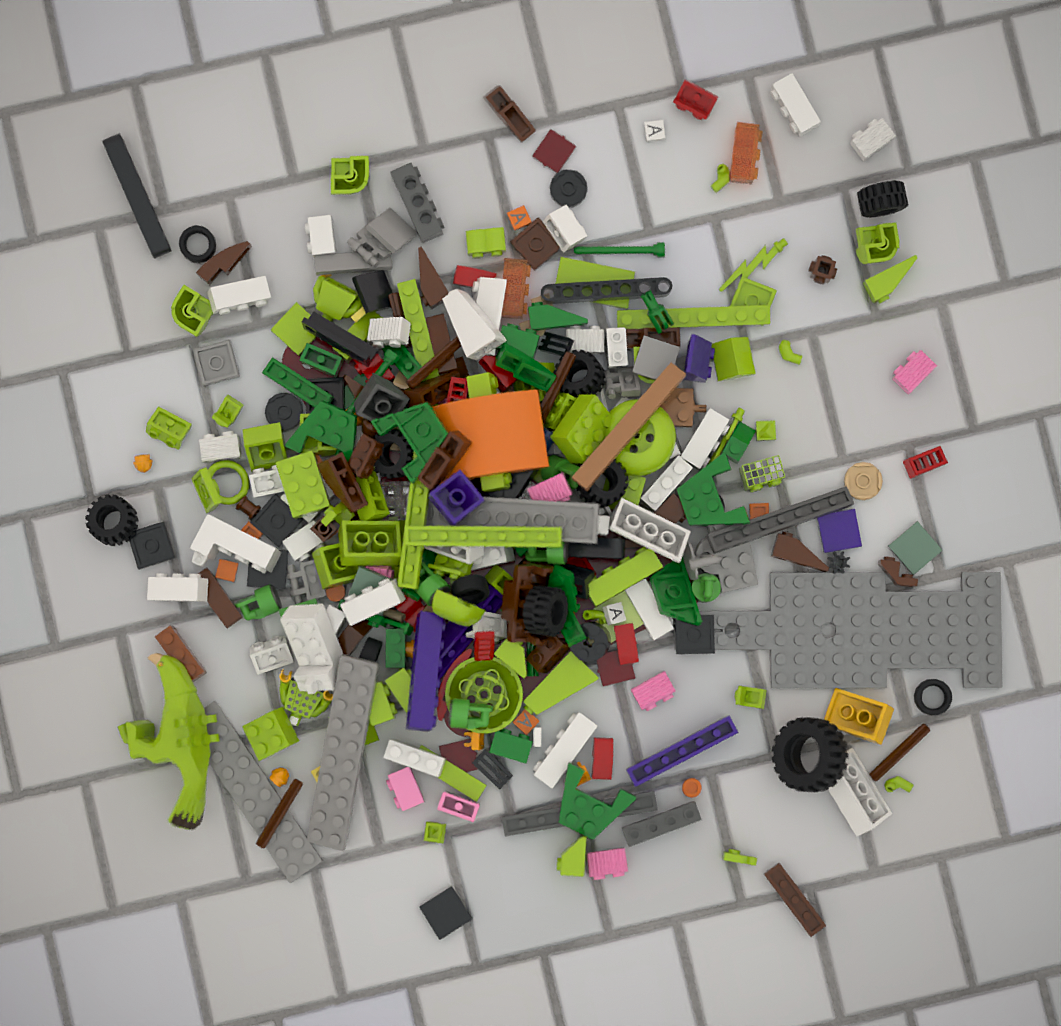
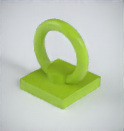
[191,460,250,513]

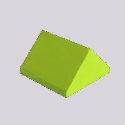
[711,337,756,382]

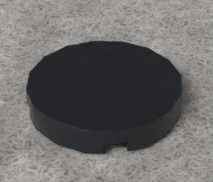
[550,169,587,207]
[265,393,303,431]

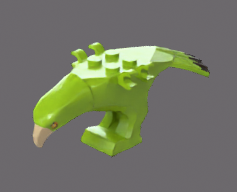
[126,653,220,830]

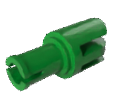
[640,290,674,334]

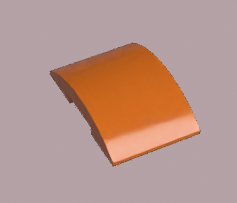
[432,390,549,485]

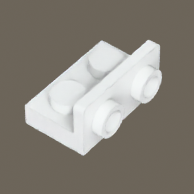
[606,327,628,370]
[249,465,284,497]
[466,612,507,644]
[249,635,294,675]

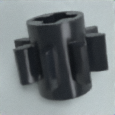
[827,551,850,574]

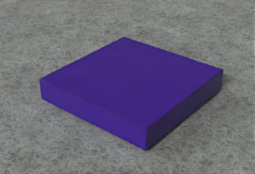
[817,509,862,553]

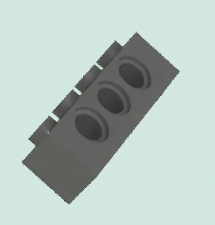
[390,163,445,244]
[622,801,702,847]

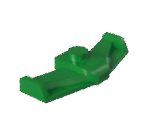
[338,599,414,636]

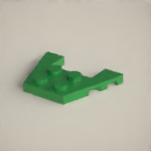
[285,400,357,475]
[371,402,449,484]
[677,453,750,526]
[558,762,636,840]

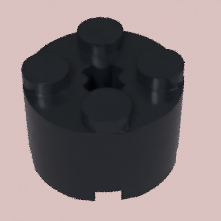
[570,621,611,662]

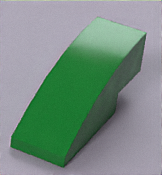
[495,343,556,392]

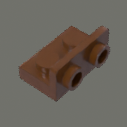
[348,434,384,479]
[526,636,570,674]

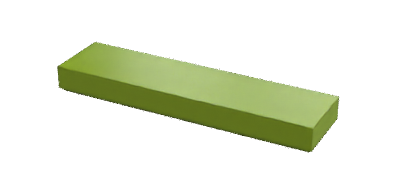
[419,745,487,802]

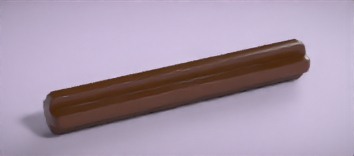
[406,336,462,389]
[540,352,576,423]
[869,724,930,781]
[256,779,303,849]

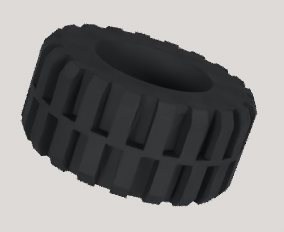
[772,717,849,792]

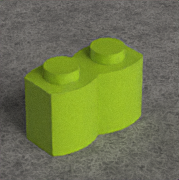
[466,227,506,259]

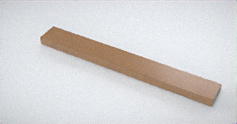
[572,363,686,491]

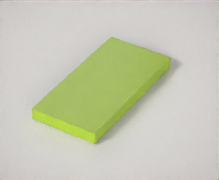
[553,257,635,310]

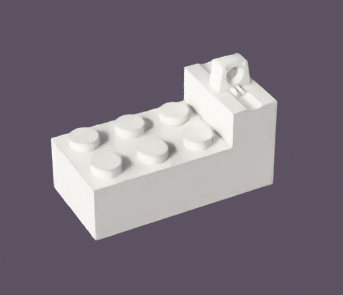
[190,514,282,574]
[280,604,343,694]

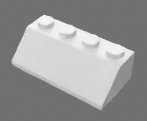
[472,277,507,357]
[609,498,691,563]
[828,747,892,837]

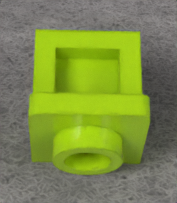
[212,394,244,428]
[321,502,355,526]
[735,686,767,709]

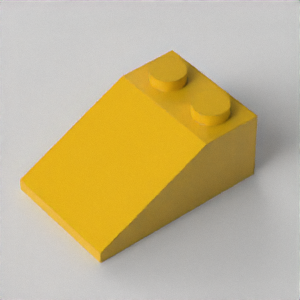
[824,688,894,745]

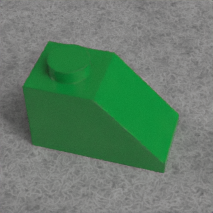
[720,422,756,464]

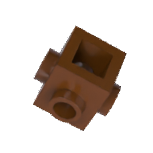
[808,255,837,284]

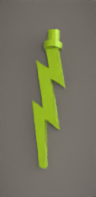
[719,238,788,291]
[707,408,745,465]

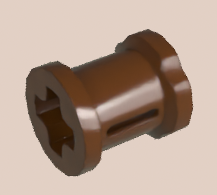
[235,495,261,520]

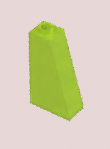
[523,652,599,715]

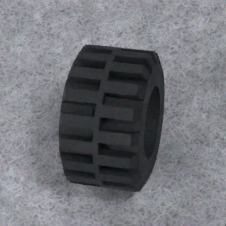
[857,180,909,218]
[553,350,606,398]
[373,429,414,478]
[576,459,628,508]
[85,494,139,546]
[523,585,568,637]

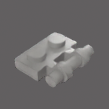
[347,222,392,267]
[604,366,641,400]
[287,560,327,604]

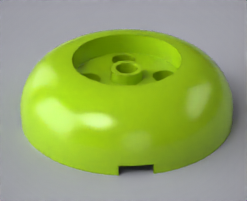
[601,399,676,476]
[445,657,523,734]

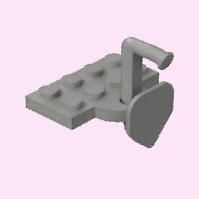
[682,524,758,593]

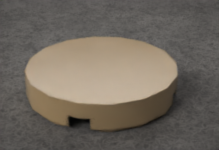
[844,462,883,500]

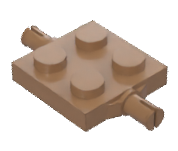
[660,388,706,428]

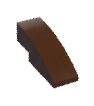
[483,85,536,142]
[196,241,252,285]
[425,313,458,375]
[626,328,681,350]
[417,431,472,490]
[198,567,243,629]

